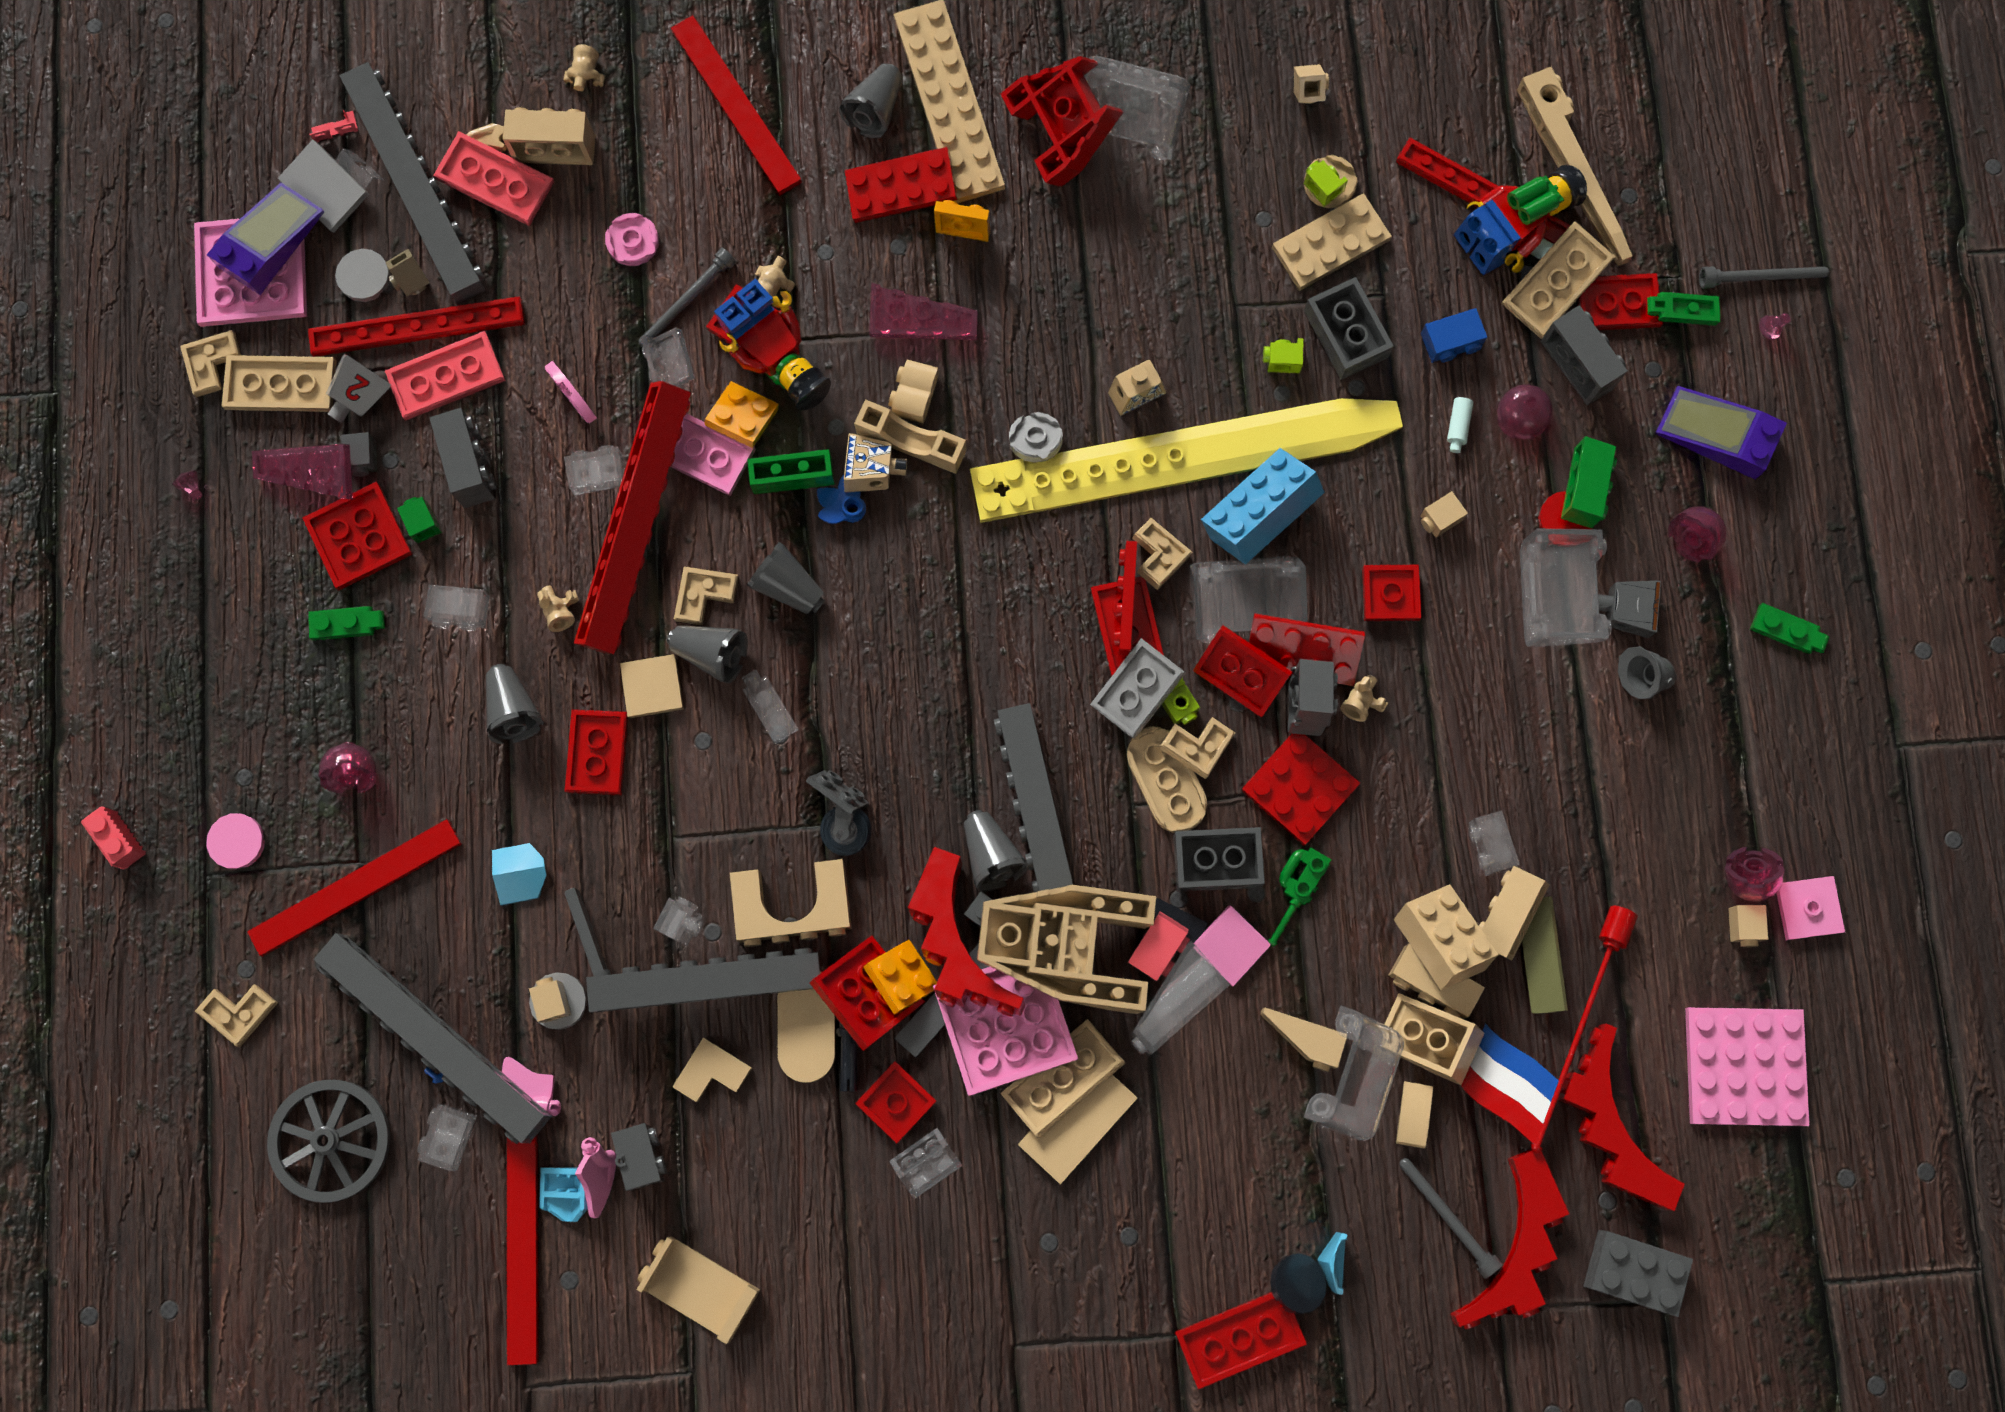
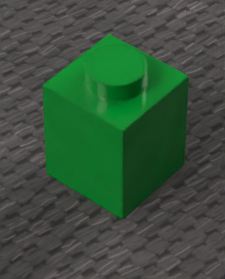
[397,497,442,544]

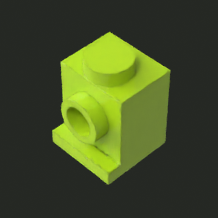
[1304,160,1348,207]
[1263,338,1303,373]
[1162,678,1200,725]

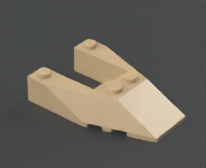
[977,885,1156,1014]

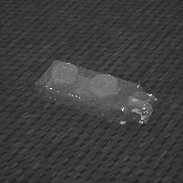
[742,669,799,744]

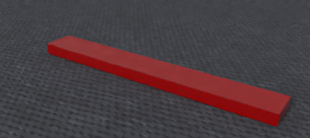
[671,15,802,196]
[1396,138,1571,244]
[308,296,525,357]
[247,819,462,957]
[507,1134,538,1365]

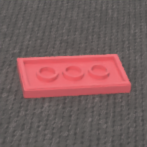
[433,131,554,226]
[385,331,506,421]

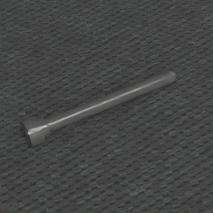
[639,247,737,347]
[1699,266,1830,289]
[1400,1158,1503,1279]

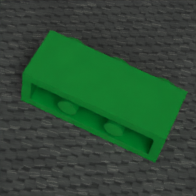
[1561,436,1617,529]
[747,449,835,495]

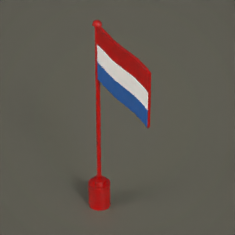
[1461,905,1638,1152]

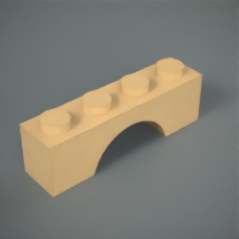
[854,399,967,474]

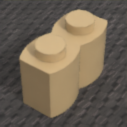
[888,360,939,424]

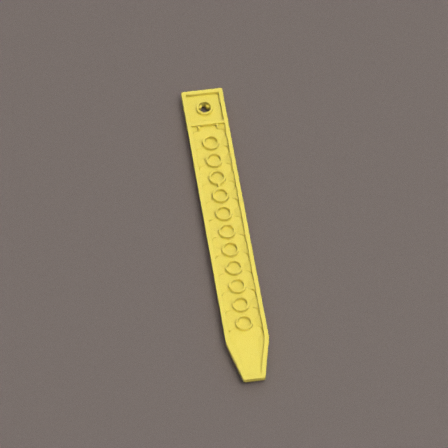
[970,398,1403,523]

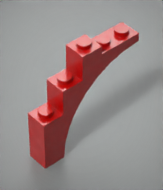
[908,847,1025,1017]
[1558,1023,1685,1211]
[1450,1149,1569,1330]

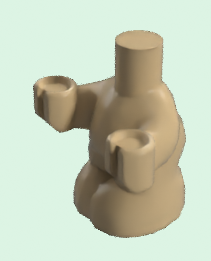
[564,45,605,91]
[755,256,795,297]
[537,586,579,632]
[1340,675,1388,722]

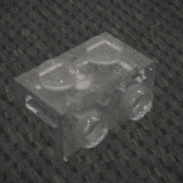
[641,327,695,387]

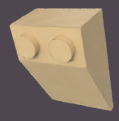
[1375,993,1485,1085]

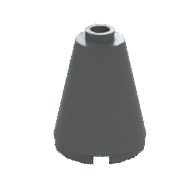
[839,64,902,138]
[747,542,825,614]
[667,626,748,683]
[486,664,544,744]
[964,810,1028,892]

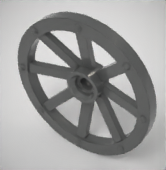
[267,1080,390,1202]

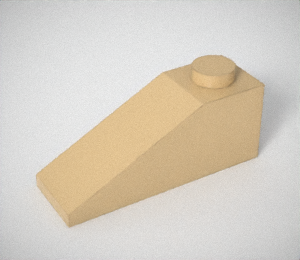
[1260,1008,1348,1072]

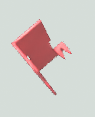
[309,110,358,142]

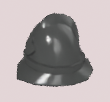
[1618,646,1677,699]

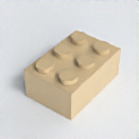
[503,107,595,165]
[1394,884,1498,990]

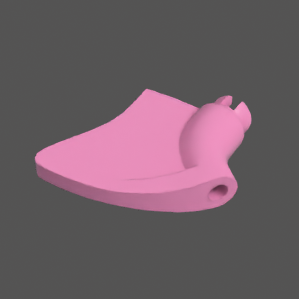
[502,1057,561,1116]
[575,1137,616,1218]

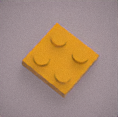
[934,200,990,242]
[705,381,779,448]
[863,939,937,1015]

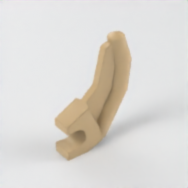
[466,124,507,152]

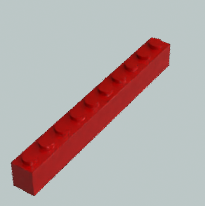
[574,381,691,654]

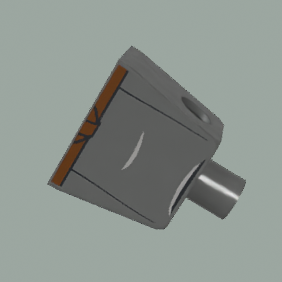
[1592,580,1661,638]

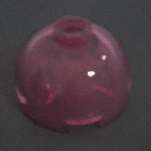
[1497,384,1553,440]
[1668,506,1727,562]
[318,742,377,794]
[1725,847,1785,901]

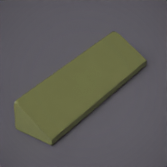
[1522,896,1568,1014]

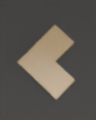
[180,330,241,397]
[1132,518,1193,590]
[674,567,739,625]
[1159,717,1235,779]
[195,984,278,1047]
[673,1038,752,1102]

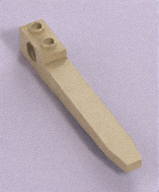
[1517,67,1632,266]

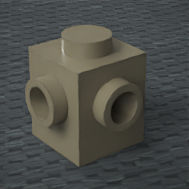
[385,249,430,296]

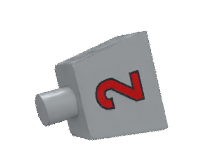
[326,354,391,423]

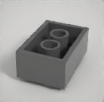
[1304,277,1394,380]
[1541,305,1628,406]
[429,408,497,508]
[1173,827,1265,892]
[1583,1230,1693,1317]

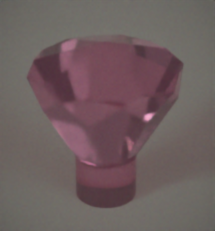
[1759,313,1791,340]
[172,470,203,501]

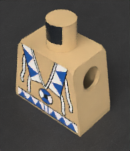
[1108,360,1166,416]
[844,434,907,492]

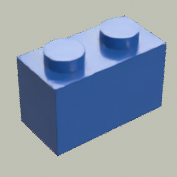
[1421,308,1487,363]

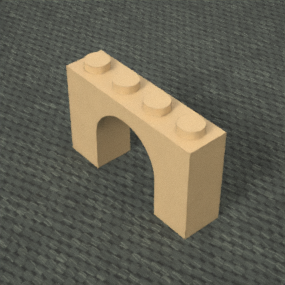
[730,859,852,947]

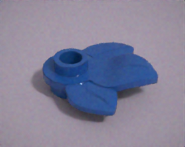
[817,475,866,524]

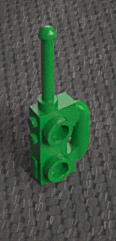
[1268,847,1332,947]

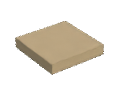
[620,654,684,718]

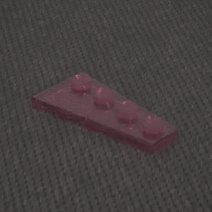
[869,283,978,340]
[252,444,353,499]

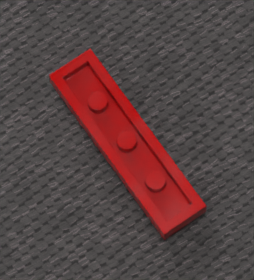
[1114,541,1137,656]

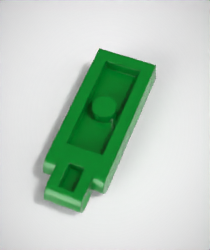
[1647,292,1720,326]
[1750,603,1830,654]
[308,606,385,641]

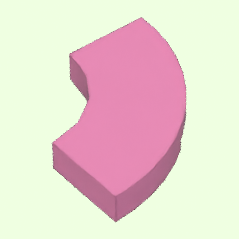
[545,361,597,424]

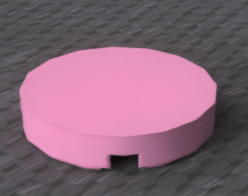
[605,213,659,266]
[206,814,265,869]

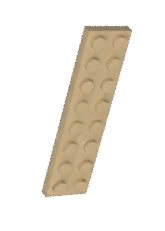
[894,0,1005,203]

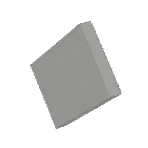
[278,140,369,233]
[1090,638,1186,739]

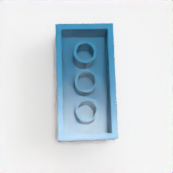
[1201,448,1325,565]

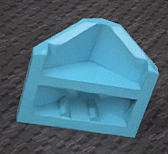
[492,843,547,906]
[539,1167,588,1222]
[1317,1232,1347,1295]

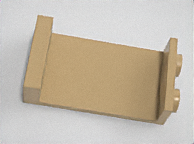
[636,1236,760,1344]

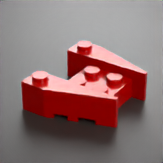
[1000,56,1123,187]

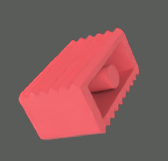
[81,807,146,870]

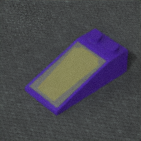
[207,183,324,295]
[1655,386,1787,479]

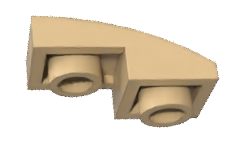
[1396,1081,1433,1148]

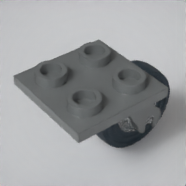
[806,770,871,856]

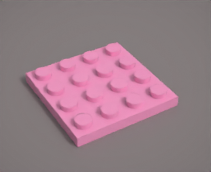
[194,219,307,327]
[933,967,1078,1096]
[1685,1008,1809,1126]

